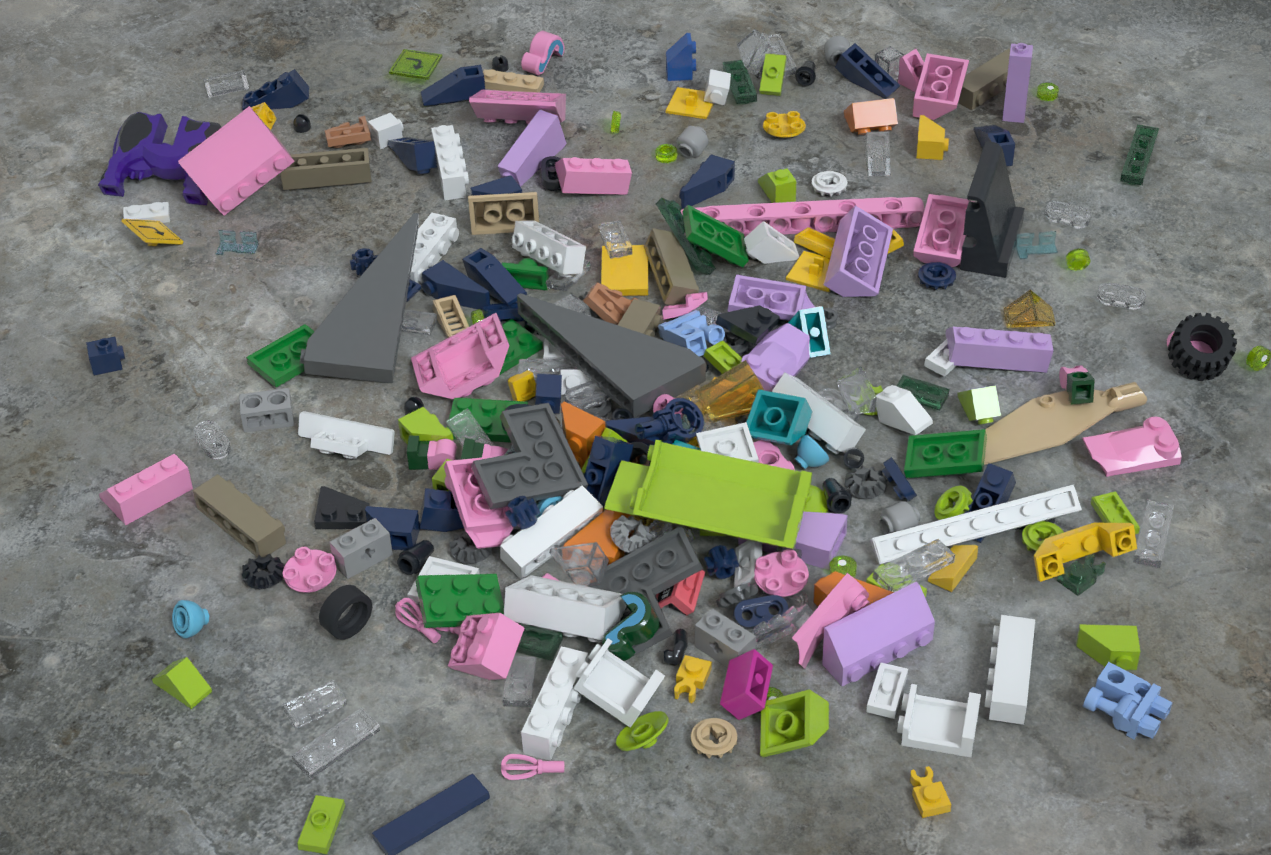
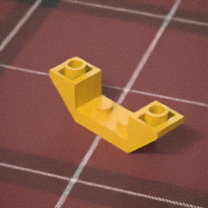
[1034,522,1137,582]

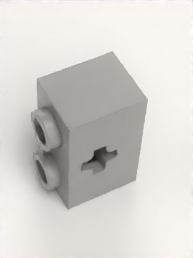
[330,518,393,579]
[695,609,756,668]

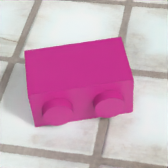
[720,649,773,720]

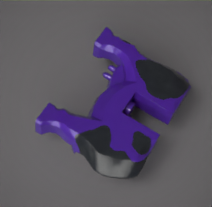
[98,112,222,206]

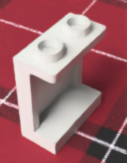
[573,638,665,728]
[897,684,981,757]

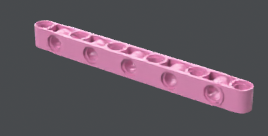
[677,197,925,238]

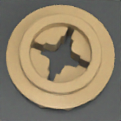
[691,718,737,758]

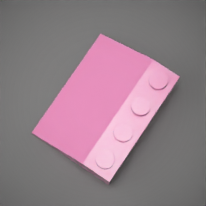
[469,90,566,124]
[178,106,295,216]

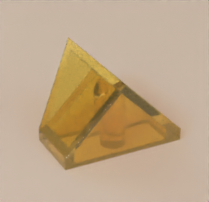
[1004,290,1056,328]

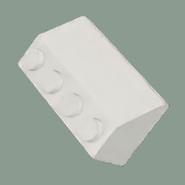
[504,575,626,642]

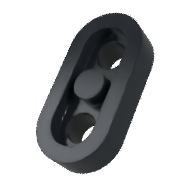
[541,156,561,191]

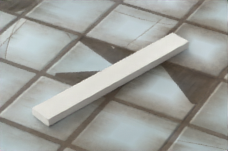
[870,484,1082,565]

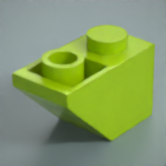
[398,407,453,445]

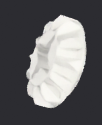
[812,171,847,197]

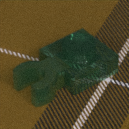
[1057,554,1106,596]

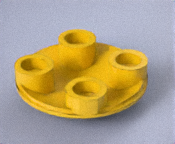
[763,111,806,137]

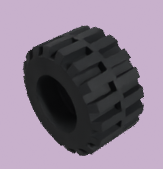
[1168,313,1237,381]

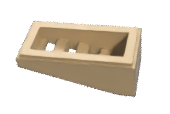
[432,295,469,338]

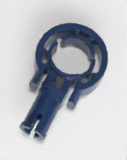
[635,398,704,443]

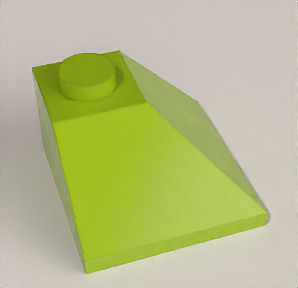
[760,689,829,758]

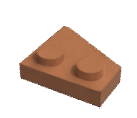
[325,116,371,148]
[583,283,638,325]

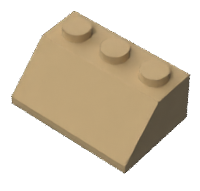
[468,192,539,235]

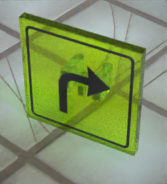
[389,49,442,80]

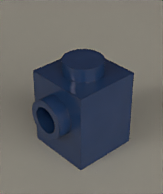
[86,337,125,376]
[535,373,562,414]

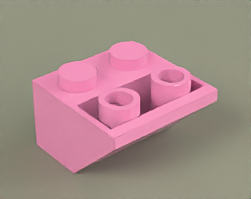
[448,613,524,680]

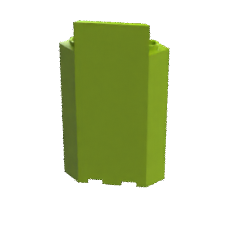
[604,440,813,550]

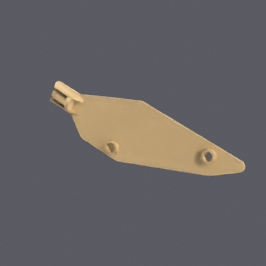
[984,382,1147,465]

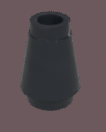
[795,61,816,86]
[822,478,852,513]
[397,540,434,575]

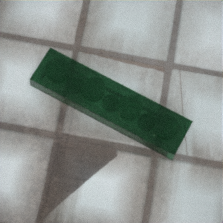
[1120,124,1159,185]
[656,197,716,275]

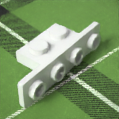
[298,411,395,459]

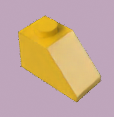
[916,115,949,160]

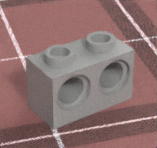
[239,388,294,433]

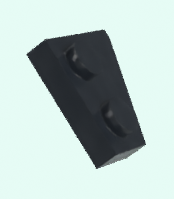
[716,305,780,345]
[314,486,370,529]

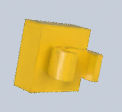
[507,370,536,401]

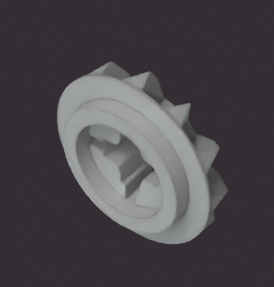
[610,515,653,553]

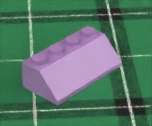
[824,205,893,297]
[945,327,1053,373]
[822,582,935,687]

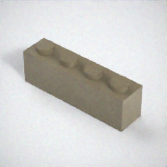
[958,48,1010,110]
[280,148,372,190]
[644,228,699,305]
[618,299,663,337]
[193,474,286,557]

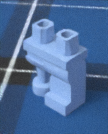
[658,310,725,356]
[1083,662,1172,739]

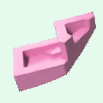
[662,292,708,319]

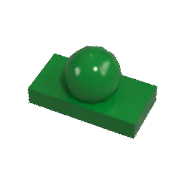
[502,258,549,290]

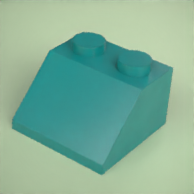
[746,389,813,445]

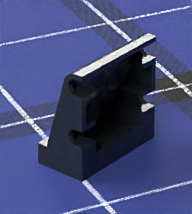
[960,141,1025,278]

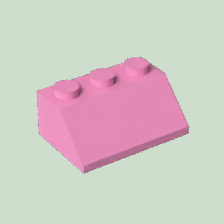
[913,53,969,120]
[555,157,632,195]
[99,454,193,525]

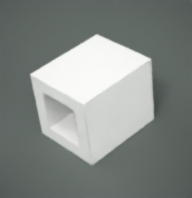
[704,69,731,105]
[368,113,404,149]

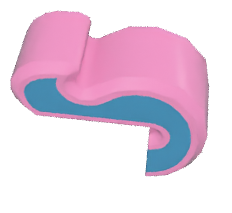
[521,30,564,75]

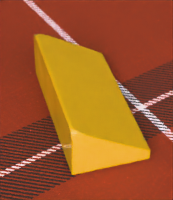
[928,545,978,592]

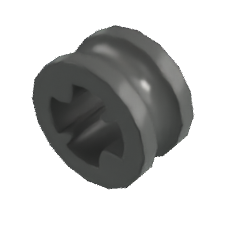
[823,308,838,330]

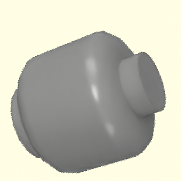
[824,36,851,66]
[676,126,709,158]
[879,501,920,535]

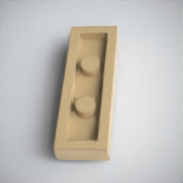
[483,69,544,92]

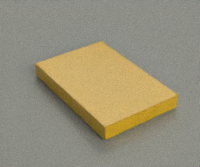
[601,245,648,296]

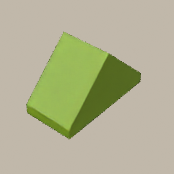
[152,657,212,709]

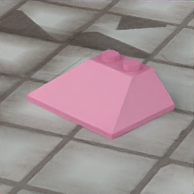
[411,313,509,399]

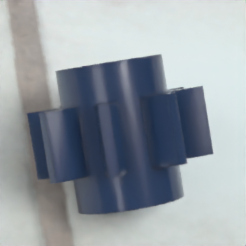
[350,248,378,276]
[505,496,541,529]
[704,545,739,579]

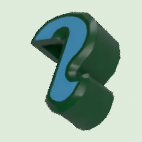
[602,592,659,661]

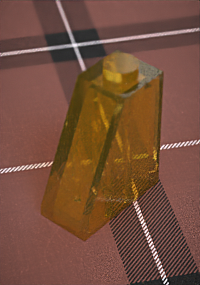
[694,360,764,422]

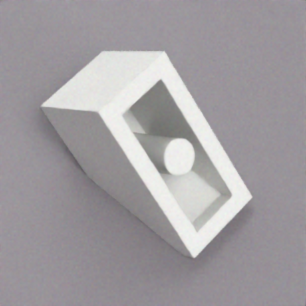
[744,221,799,264]
[874,385,933,435]

